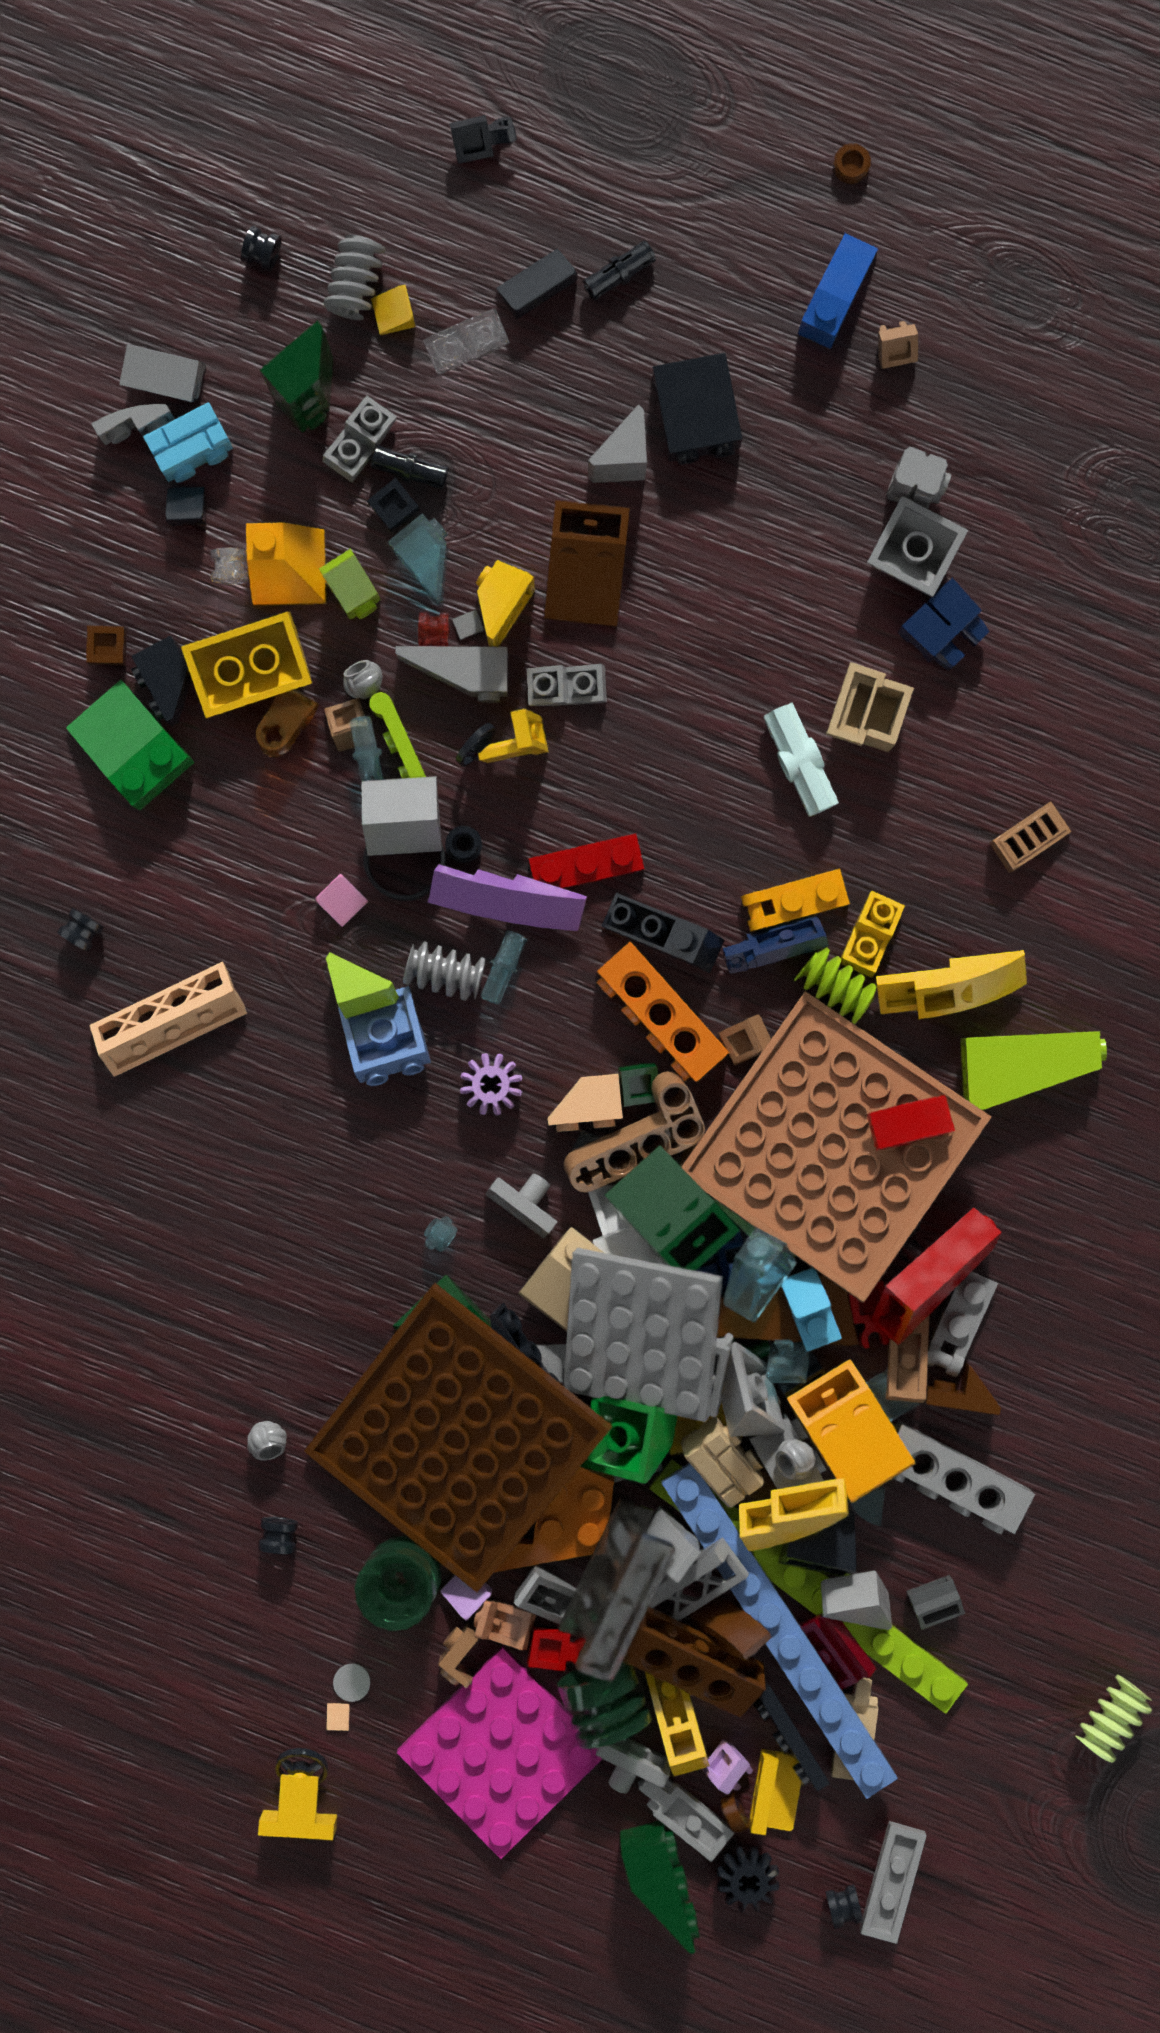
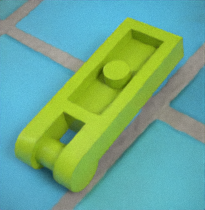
[369,692,426,778]

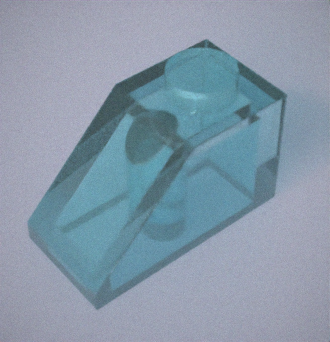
[388,513,448,605]
[723,1227,797,1323]

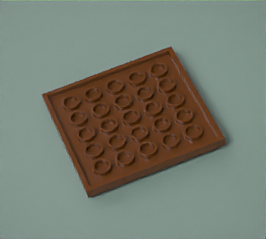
[304,1283,612,1593]

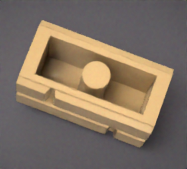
[681,1417,764,1508]

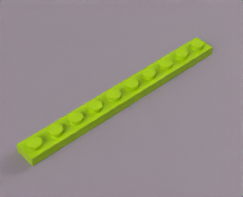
[649,1457,968,1714]

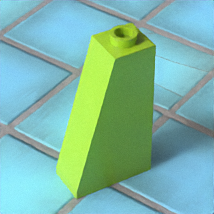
[960,1031,1107,1110]

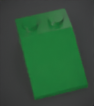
[66,679,195,811]

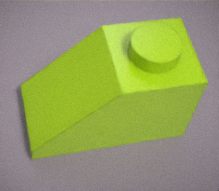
[319,548,381,620]

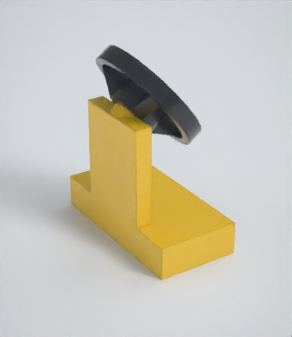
[456,709,548,767]
[258,1748,337,1840]

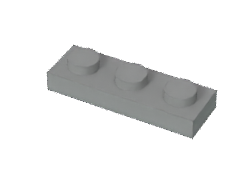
[859,1821,927,1944]

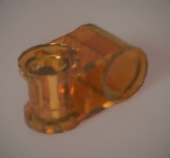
[256,689,319,757]

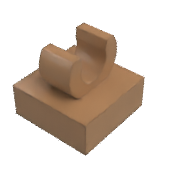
[878,321,918,369]

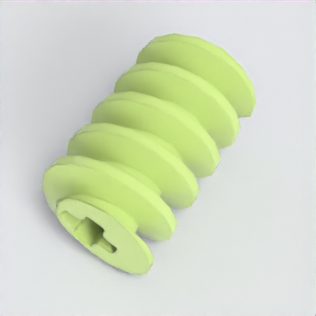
[1076,1675,1152,1763]

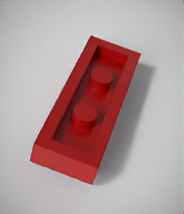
[528,833,645,889]

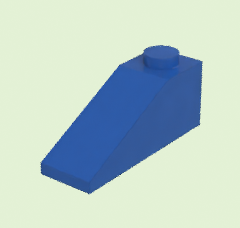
[798,233,878,349]

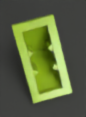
[326,952,399,1019]

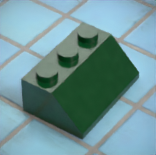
[260,320,334,433]

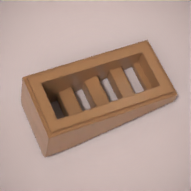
[989,801,1071,873]

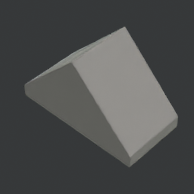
[514,1564,583,1626]
[821,1570,892,1630]

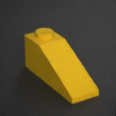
[645,1672,710,1776]

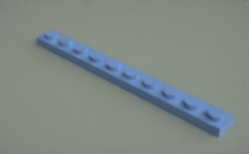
[661,1463,898,1799]

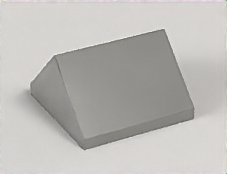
[588,405,647,483]
[867,496,968,597]
[362,776,442,856]
[721,1342,786,1437]

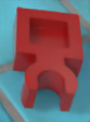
[847,1280,889,1349]
[527,1626,595,1671]

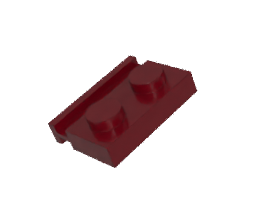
[799,1614,877,1690]

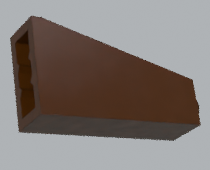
[717,1272,858,1346]

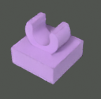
[702,1739,753,1794]

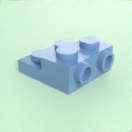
[338,986,431,1086]

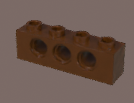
[614,1602,766,1718]

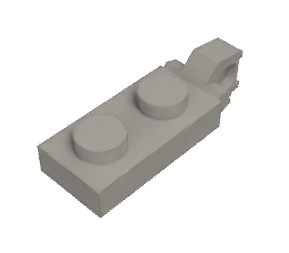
[638,1778,735,1862]

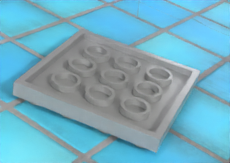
[564,1248,722,1422]

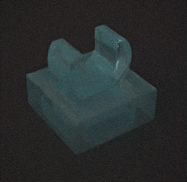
[766,1340,810,1383]

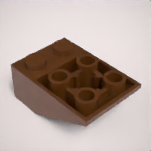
[544,500,630,627]

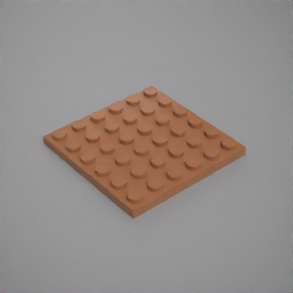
[682,991,991,1303]

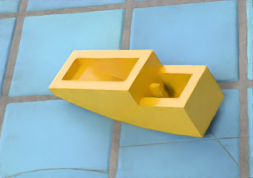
[739,1478,848,1552]

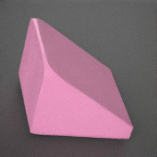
[314,874,369,927]

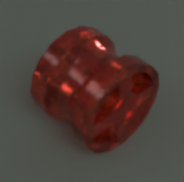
[418,612,450,647]

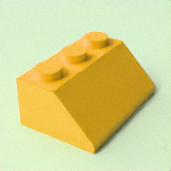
[181,612,312,718]

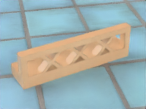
[90,962,247,1077]

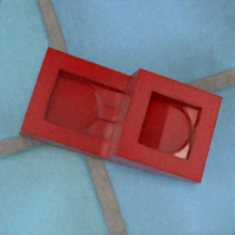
[867,1095,955,1151]

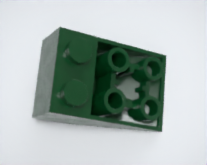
[604,1145,740,1271]
[620,1820,700,1954]

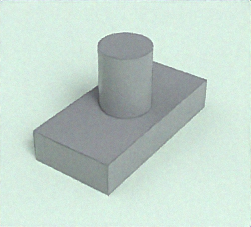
[485,1173,558,1239]
[596,1727,670,1793]

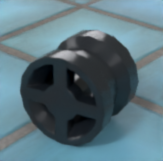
[241,226,282,272]
[57,907,104,952]
[258,1517,298,1554]
[825,1884,864,1929]

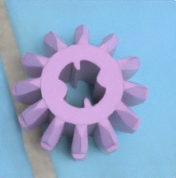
[460,1053,522,1115]

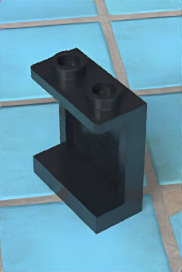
[652,352,743,465]

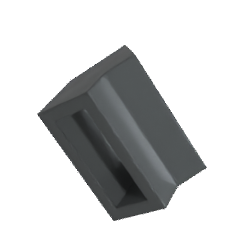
[906,1575,965,1630]

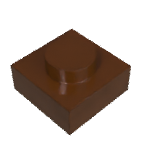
[86,625,127,666]

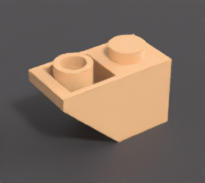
[548,1074,623,1132]

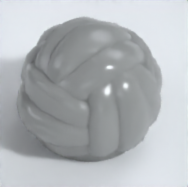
[343,660,383,700]
[247,1421,287,1461]
[775,1439,816,1480]

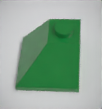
[580,1396,678,1483]

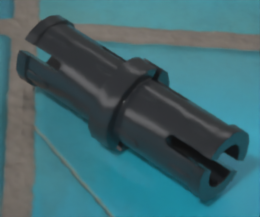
[582,240,656,301]
[371,445,449,490]

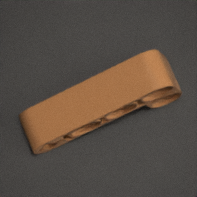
[564,1071,705,1192]

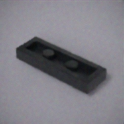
[753,1682,830,1792]

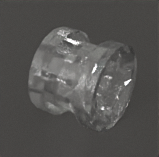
[210,548,248,584]

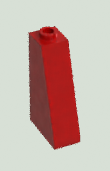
[871,1208,1002,1346]

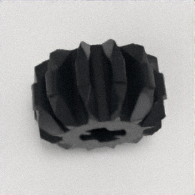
[717,1845,780,1913]

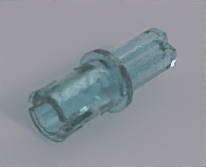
[350,716,384,781]
[481,930,528,1004]

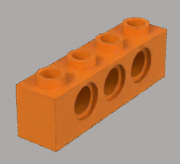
[596,942,729,1082]

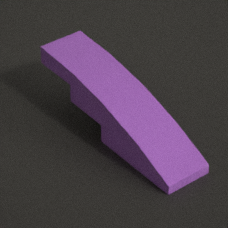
[428,864,587,931]

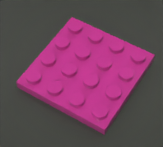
[397,1645,602,1859]

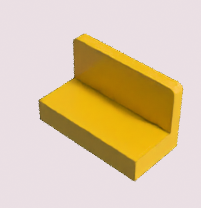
[749,1749,801,1836]

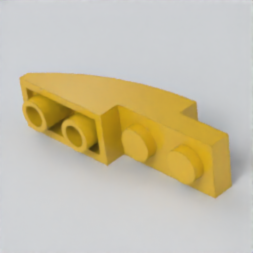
[876,950,1027,1019]

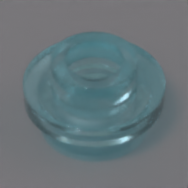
[424,1216,457,1252]

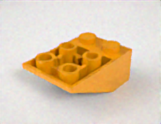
[787,1359,916,1503]

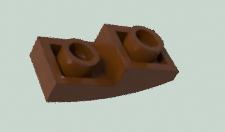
[689,1596,772,1660]

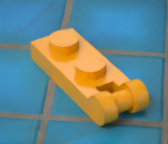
[740,869,850,932]

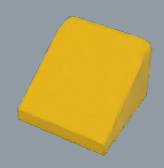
[371,285,416,335]

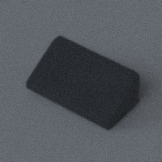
[496,248,577,320]

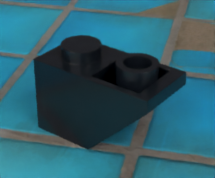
[131,635,192,726]

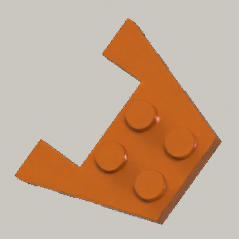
[495,1467,614,1572]

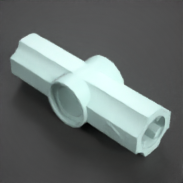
[763,703,839,817]

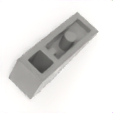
[396,646,508,703]

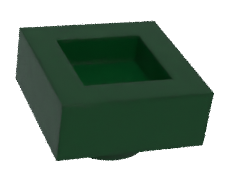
[618,1062,658,1107]

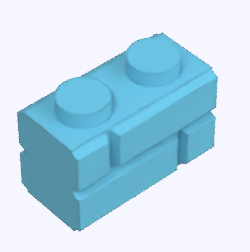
[143,402,233,482]

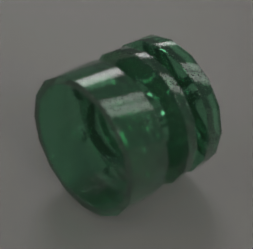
[354,1536,442,1631]
[557,1656,652,1749]

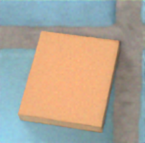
[327,1703,350,1731]

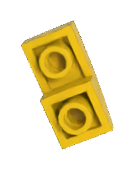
[840,891,905,978]

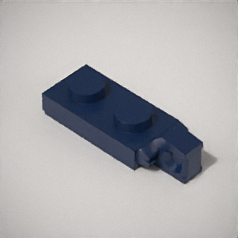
[723,914,829,973]

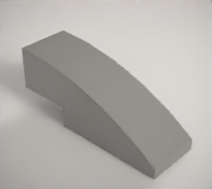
[638,1504,701,1583]

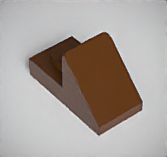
[924,1361,1001,1415]

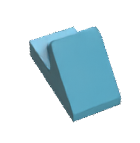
[779,1268,842,1352]

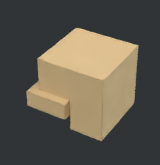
[826,662,914,752]

